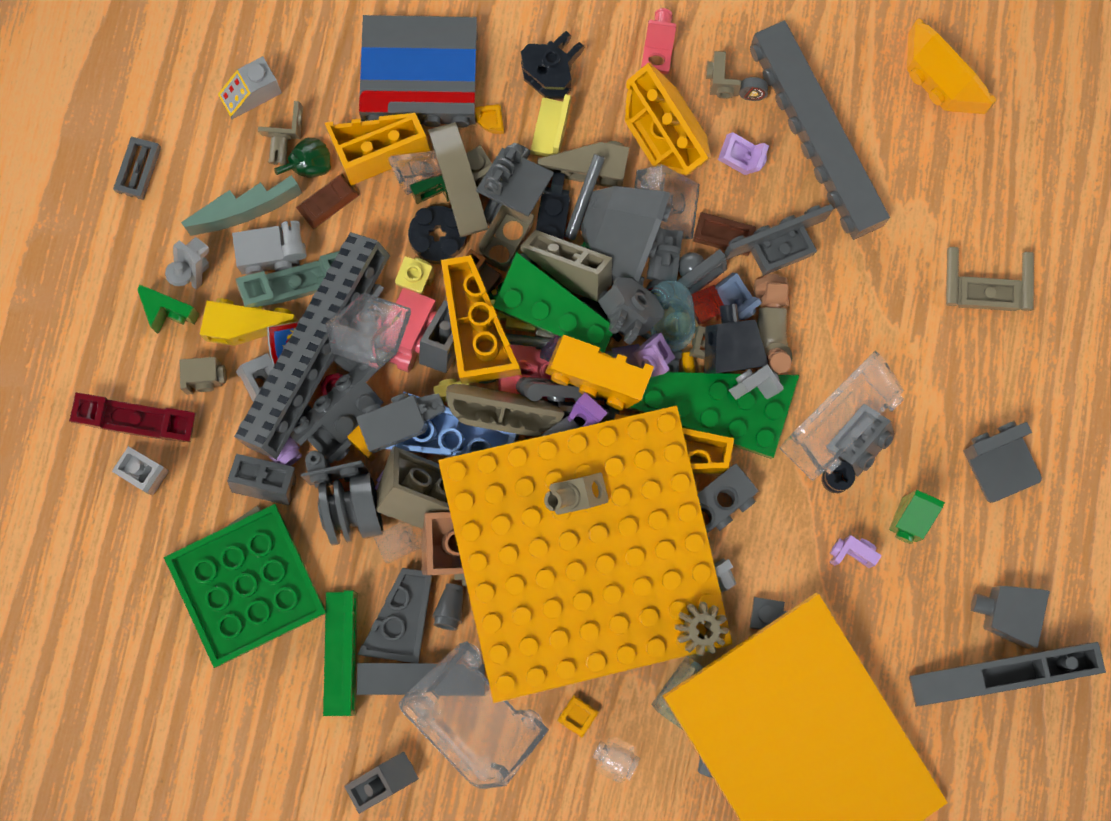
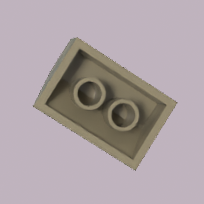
[376,446,450,529]

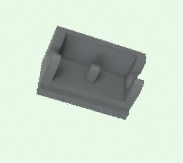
[227,454,296,506]

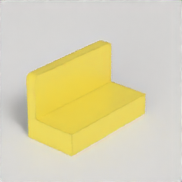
[530,94,571,157]

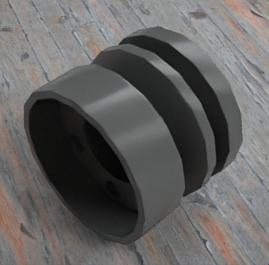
[318,472,384,546]

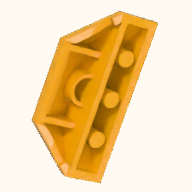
[907,18,997,114]
[625,63,711,175]

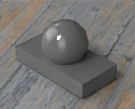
[674,249,727,303]

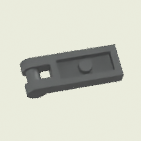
[516,377,603,402]

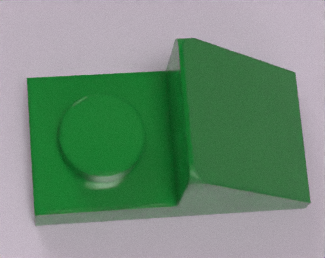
[137,285,200,334]

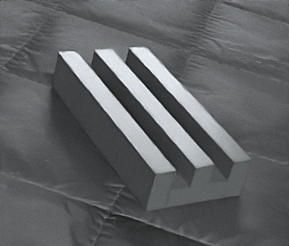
[113,136,161,200]

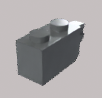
[356,393,446,453]

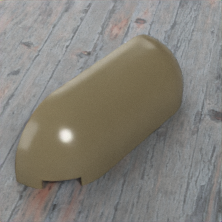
[446,384,564,436]

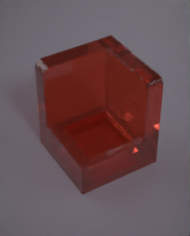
[683,285,724,325]

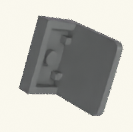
[963,421,1042,503]

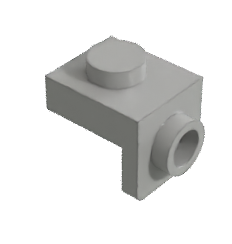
[729,364,784,400]

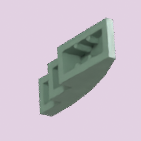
[181,175,302,236]

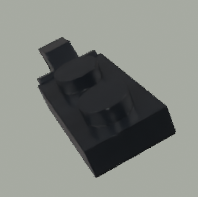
[536,172,570,240]

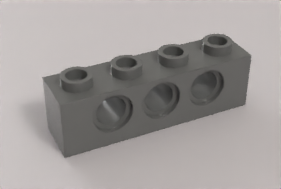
[698,463,759,540]

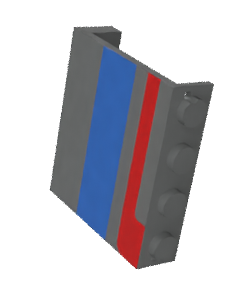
[359,15,478,128]

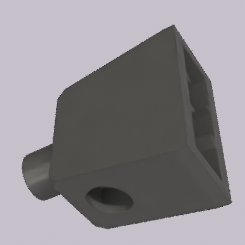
[971,586,1050,649]

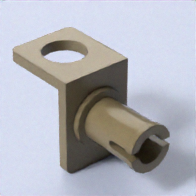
[257,101,303,165]
[544,472,608,515]

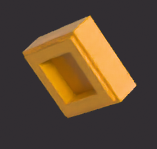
[557,695,599,738]

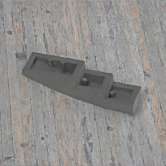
[357,663,485,695]

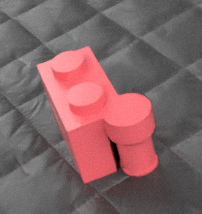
[377,288,437,373]

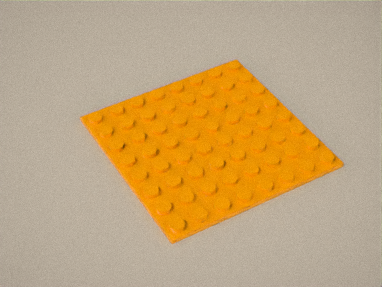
[438,405,733,703]

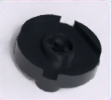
[408,205,467,264]

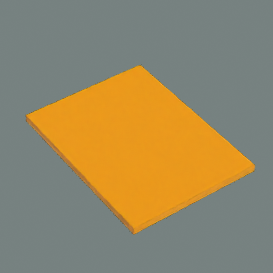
[662,593,948,821]

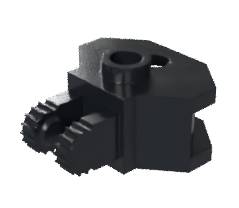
[521,31,585,99]

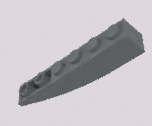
[909,642,1106,707]

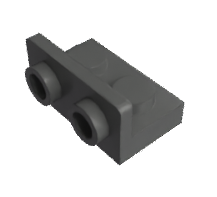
[825,403,895,477]

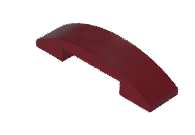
[69,392,196,442]

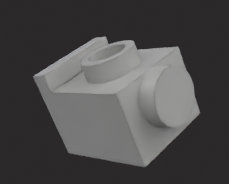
[236,353,274,402]

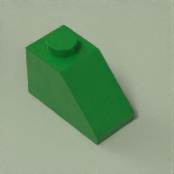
[889,490,945,544]

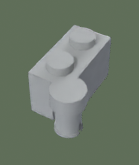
[232,220,307,275]

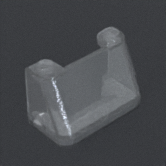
[398,641,549,789]

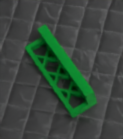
[323,590,358,716]

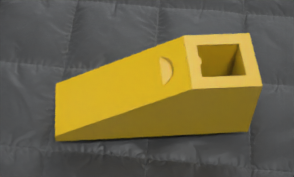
[200,298,298,346]

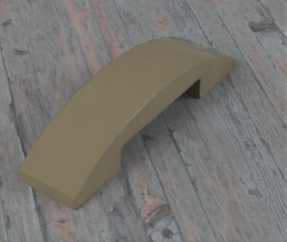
[428,122,488,237]

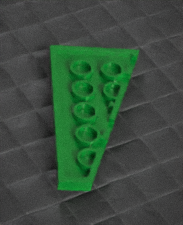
[604,372,799,459]

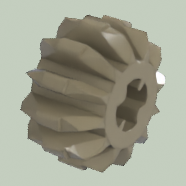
[675,602,729,656]

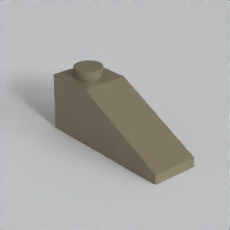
[538,141,629,187]
[521,230,612,302]

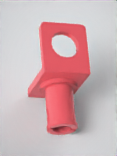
[641,8,677,74]

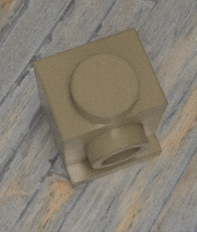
[179,357,227,395]

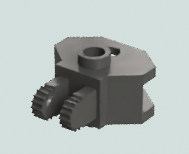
[598,277,664,345]

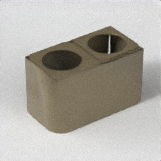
[479,205,534,272]

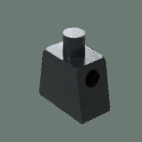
[704,304,768,374]

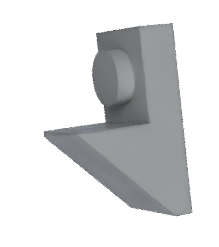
[112,446,169,496]

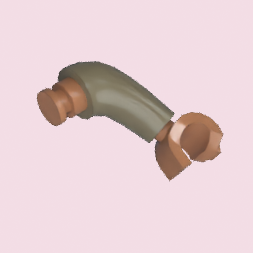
[754,274,793,374]

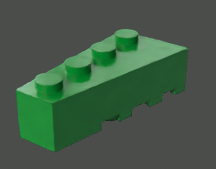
[493,252,613,353]

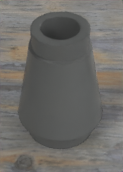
[432,583,464,631]

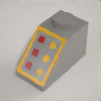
[218,56,282,119]

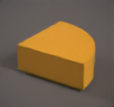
[475,104,504,134]

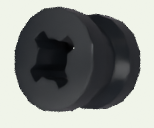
[821,461,855,494]

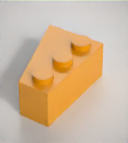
[324,113,430,186]
[545,335,654,410]

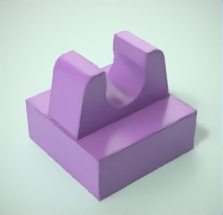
[567,392,607,427]

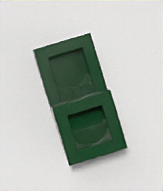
[409,176,450,204]

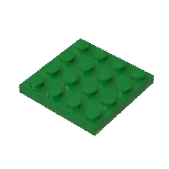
[164,504,326,668]

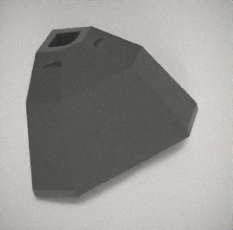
[581,186,672,286]

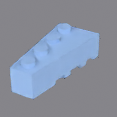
[386,392,519,456]

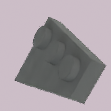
[357,568,433,663]

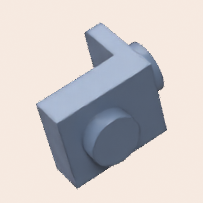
[710,273,762,320]

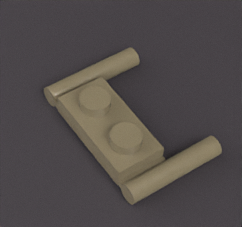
[946,247,1034,311]

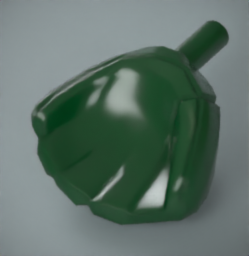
[274,137,331,178]

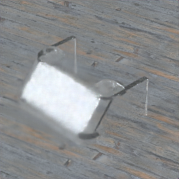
[779,350,904,481]

